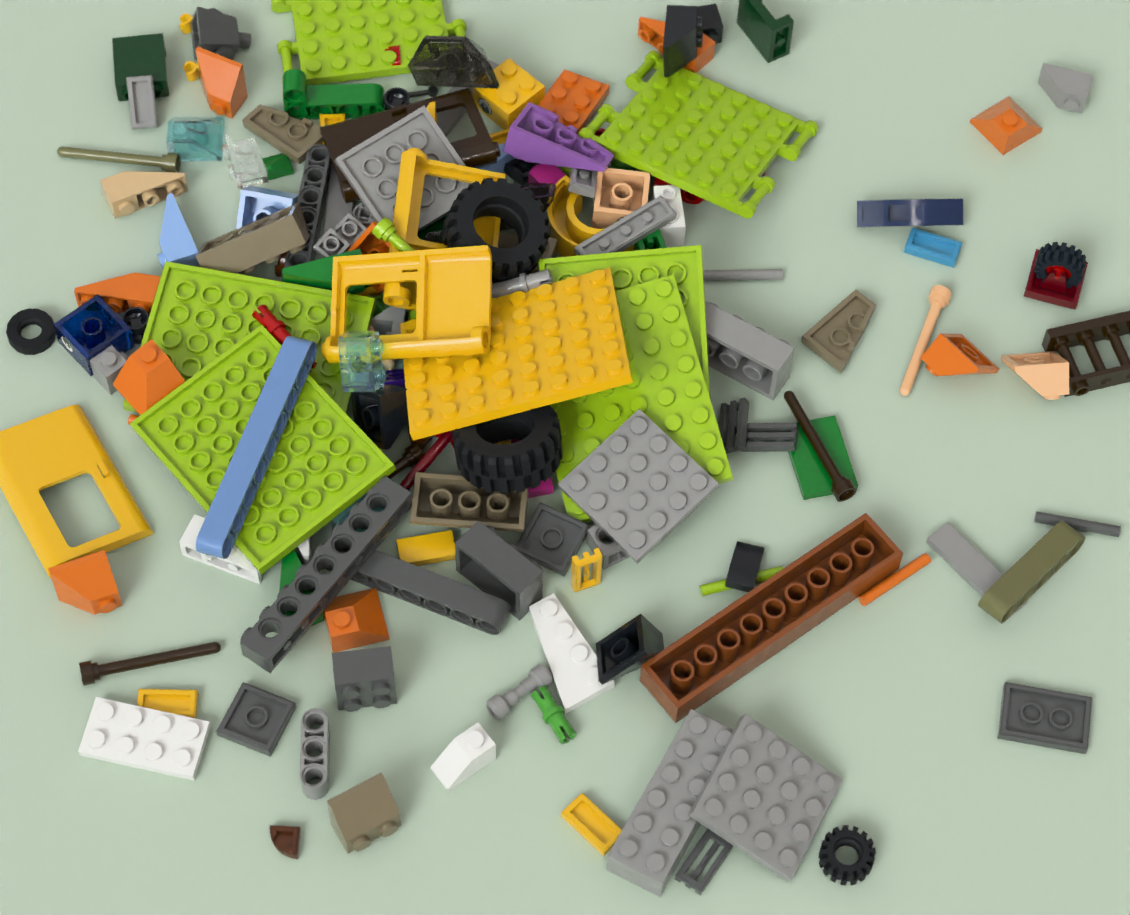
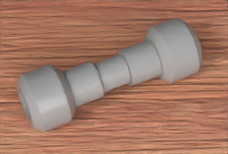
[486,664,553,720]

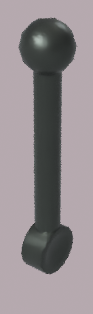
[408,86,438,97]

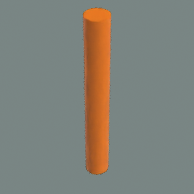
[858,553,931,606]

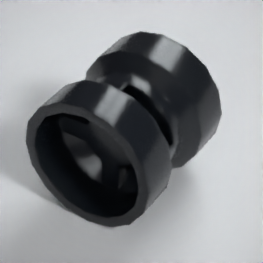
[384,87,410,110]
[122,307,149,344]

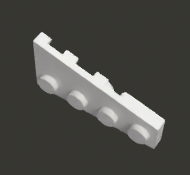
[529,593,615,714]

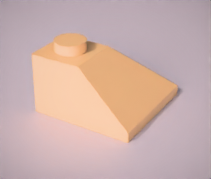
[1001,351,1069,400]

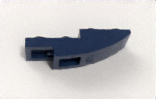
[857,199,963,227]

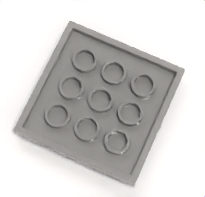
[335,106,471,232]
[558,409,719,564]
[688,714,842,882]

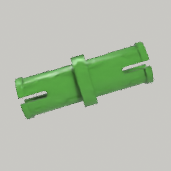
[531,686,577,744]

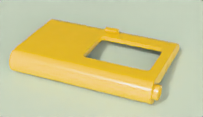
[383,148,506,311]
[321,245,492,364]
[0,405,154,579]

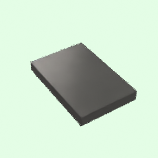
[998,682,1092,754]

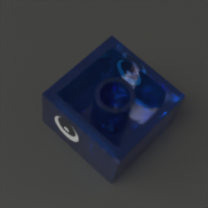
[53,294,135,376]

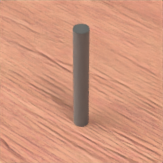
[1034,511,1121,537]

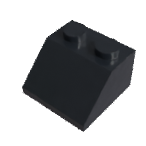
[663,5,703,77]

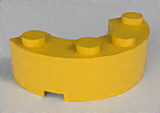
[547,175,634,257]

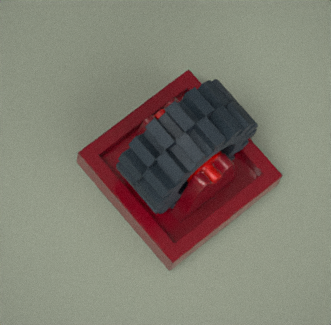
[1024,242,1088,310]

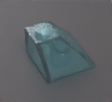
[166,117,225,161]

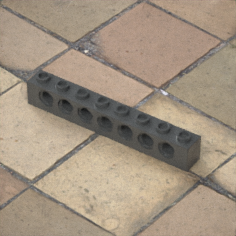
[240,476,412,673]

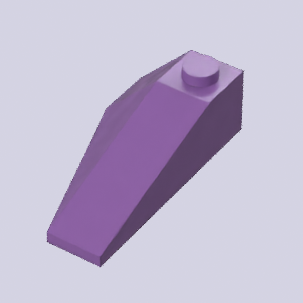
[503,102,614,172]

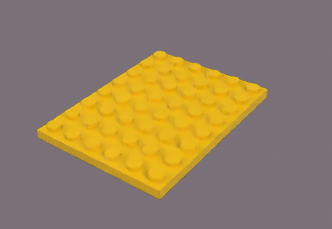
[400,267,633,441]

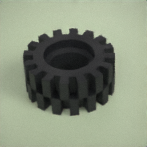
[818,825,876,886]

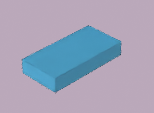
[903,227,962,268]

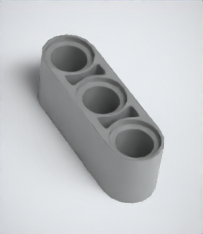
[300,708,330,800]

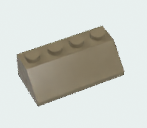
[195,202,309,274]
[410,472,528,532]

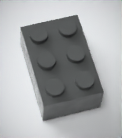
[455,521,543,621]

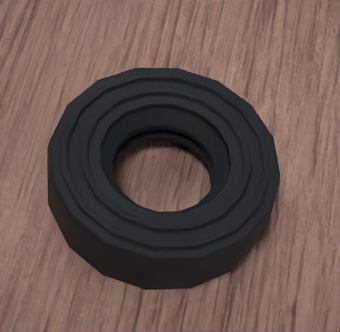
[6,309,56,355]

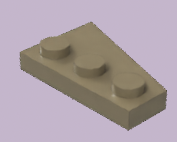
[242,105,327,165]
[801,289,876,374]

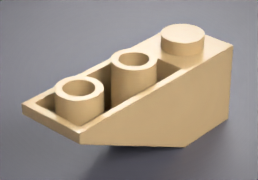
[100,171,188,219]

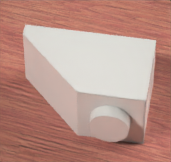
[430,723,496,791]

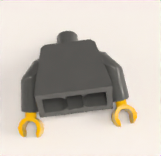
[179,7,251,82]

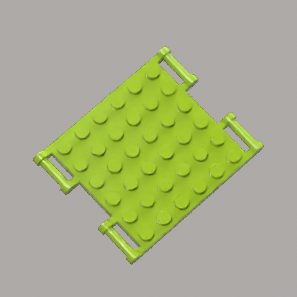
[271,0,473,85]
[578,51,819,219]

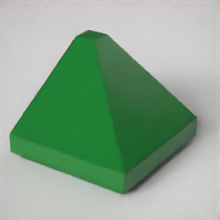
[262,153,294,180]

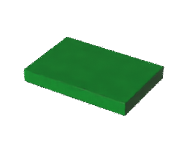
[785,415,858,500]

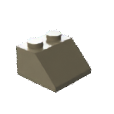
[327,773,401,853]

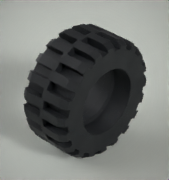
[442,178,551,284]
[452,405,563,494]

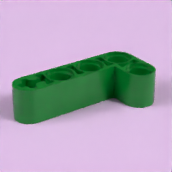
[283,69,385,120]

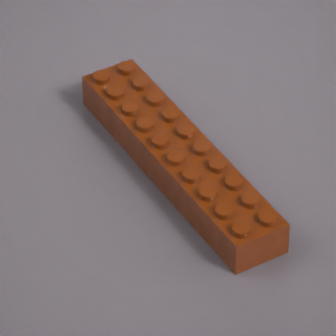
[640,513,903,723]

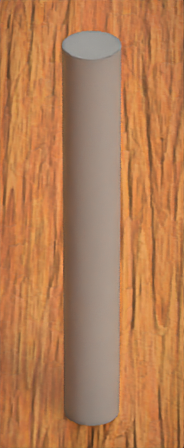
[703,269,783,281]

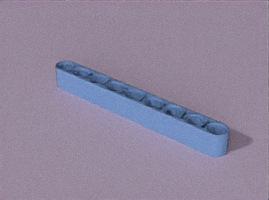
[196,336,317,559]

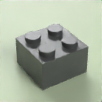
[332,646,397,712]

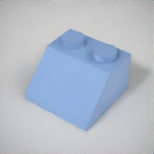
[236,185,299,229]

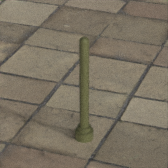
[57,147,181,172]

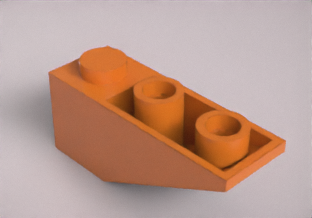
[638,17,715,73]
[74,272,161,315]

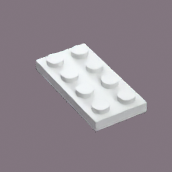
[78,697,211,780]

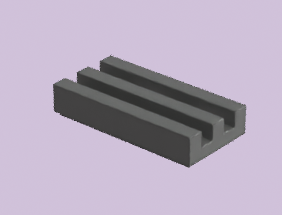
[719,398,750,454]
[741,423,798,452]
[675,829,733,896]

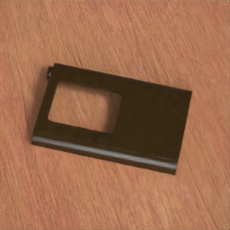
[319,88,501,204]

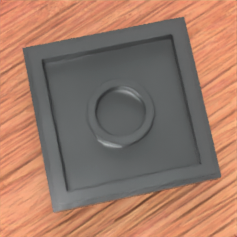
[516,502,590,577]
[216,682,296,757]

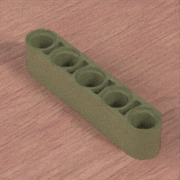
[978,520,1085,624]

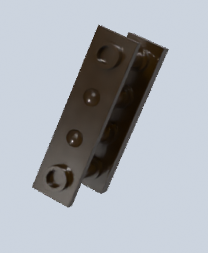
[1042,311,1130,397]

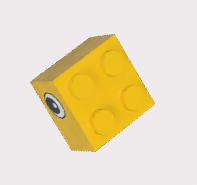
[473,58,545,130]

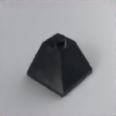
[350,384,408,450]
[596,614,664,685]

